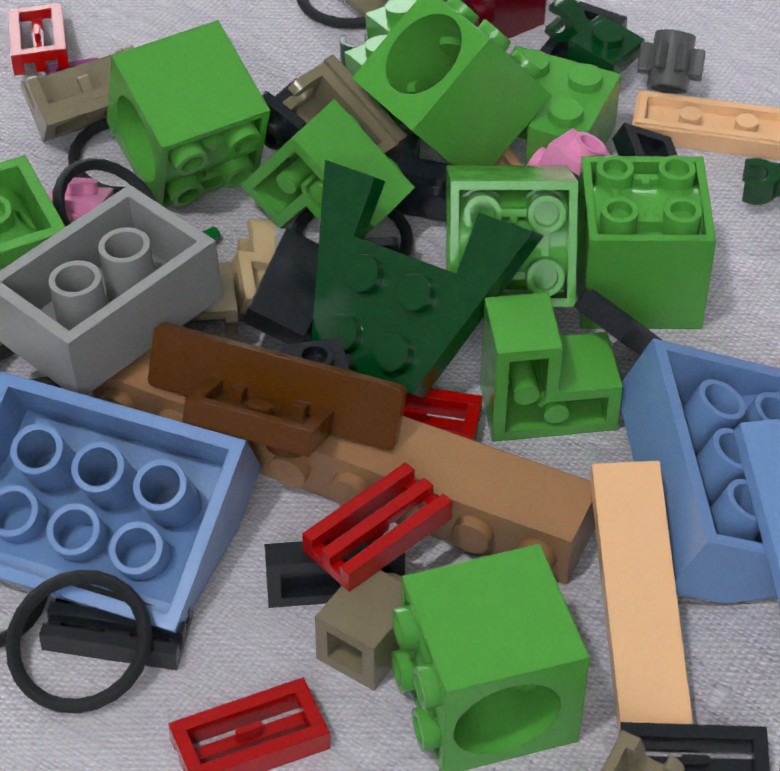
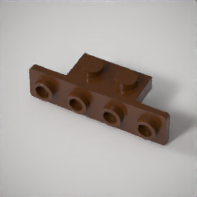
[148,322,407,458]

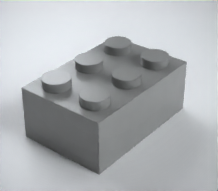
[0,185,223,395]

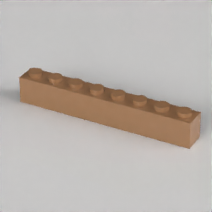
[92,348,595,585]

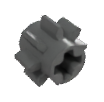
[637,29,706,94]

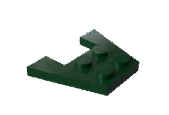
[311,160,544,398]

